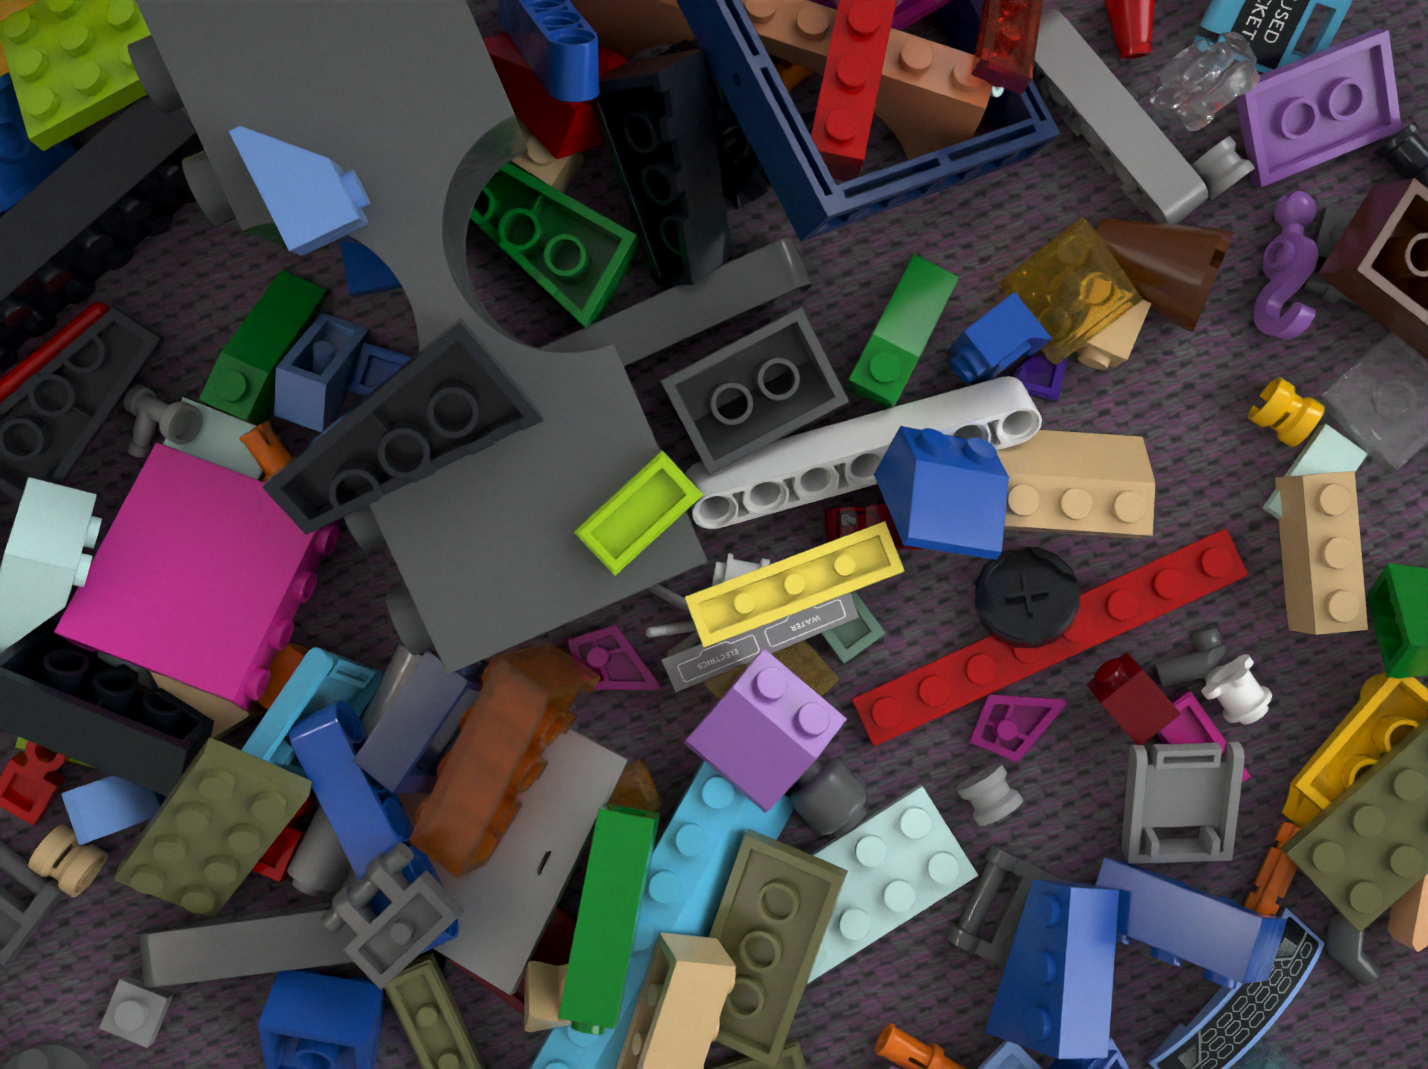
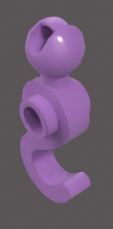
[1253,191,1319,340]

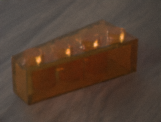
[408,644,601,878]

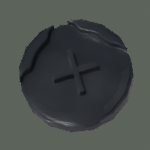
[975,547,1080,649]

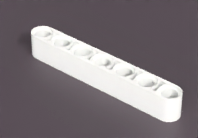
[685,376,1042,529]

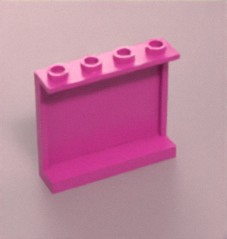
[54,443,340,712]

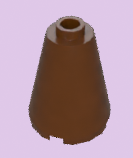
[1078,218,1234,332]

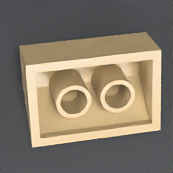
[997,430,1155,539]

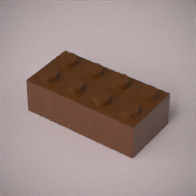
[1318,178,1428,359]

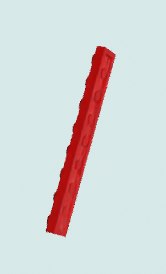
[851,528,1248,747]

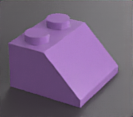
[683,648,847,813]

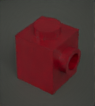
[1086,652,1181,745]

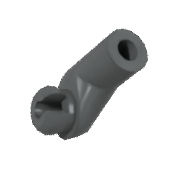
[1156,627,1226,688]
[1326,911,1381,986]

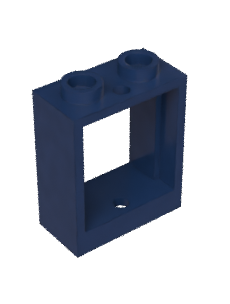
[353,650,511,794]

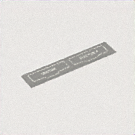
[661,593,859,692]

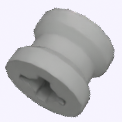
[1191,136,1255,201]
[956,763,1023,826]

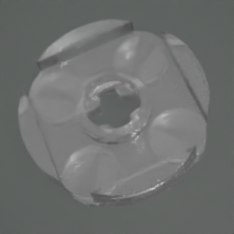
[1149,32,1260,131]

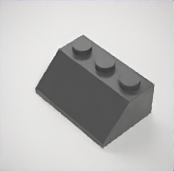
[658,307,849,475]

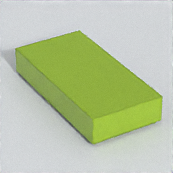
[574,450,703,576]

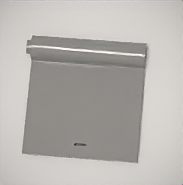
[287,642,628,995]

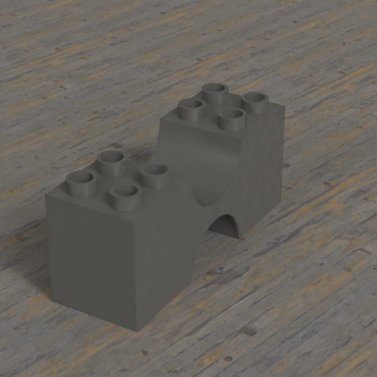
[128,0,708,675]

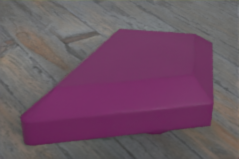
[567,624,661,690]
[968,694,1067,762]

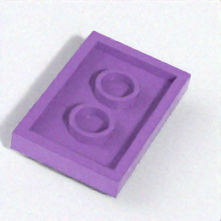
[1234,28,1402,187]

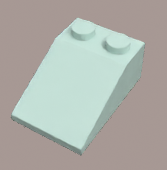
[0,477,102,653]

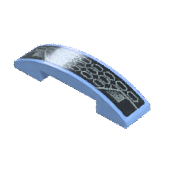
[1147,907,1325,1069]

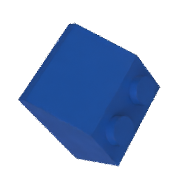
[874,426,1009,560]
[258,968,385,1069]

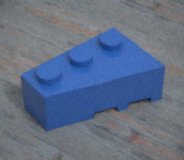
[1096,857,1287,989]
[985,879,1119,1059]

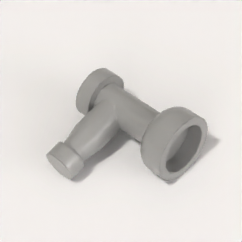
[124,385,202,458]

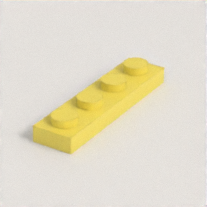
[685,521,905,648]

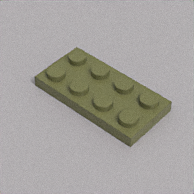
[1279,717,1428,933]
[113,737,313,919]
[709,829,848,1068]

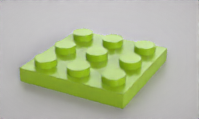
[0,0,151,151]

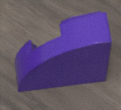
[1011,350,1070,402]

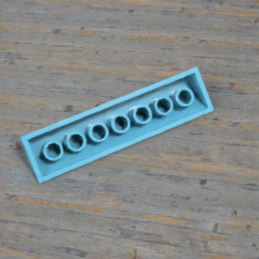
[528,760,794,1069]

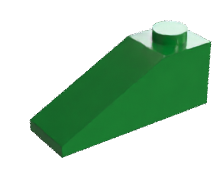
[844,254,959,410]
[199,270,329,426]

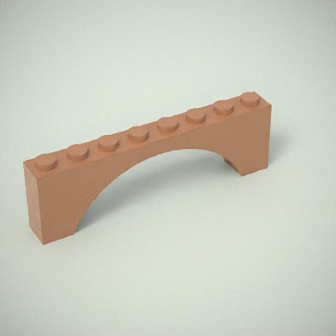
[572,0,1000,160]

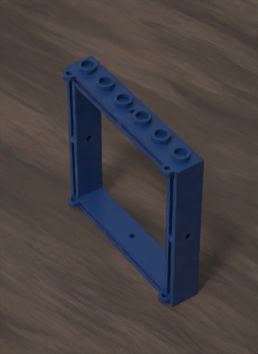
[676,0,1061,242]

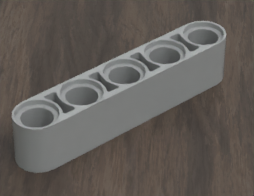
[1011,8,1208,224]

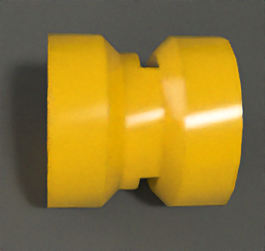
[1247,376,1325,448]

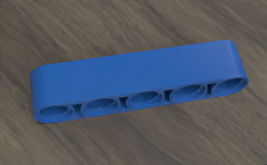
[498,0,599,102]
[289,700,459,954]

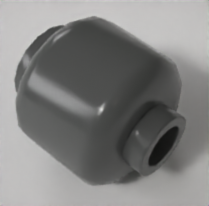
[790,758,868,838]

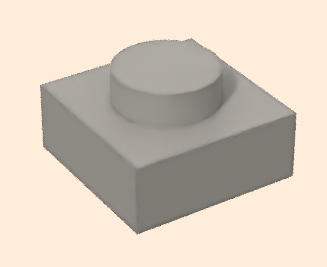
[99,975,174,1048]

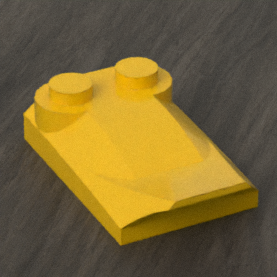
[1282,672,1428,828]

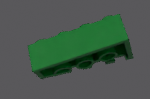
[470,162,641,329]

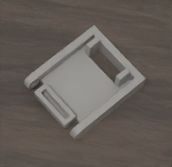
[1122,742,1245,864]

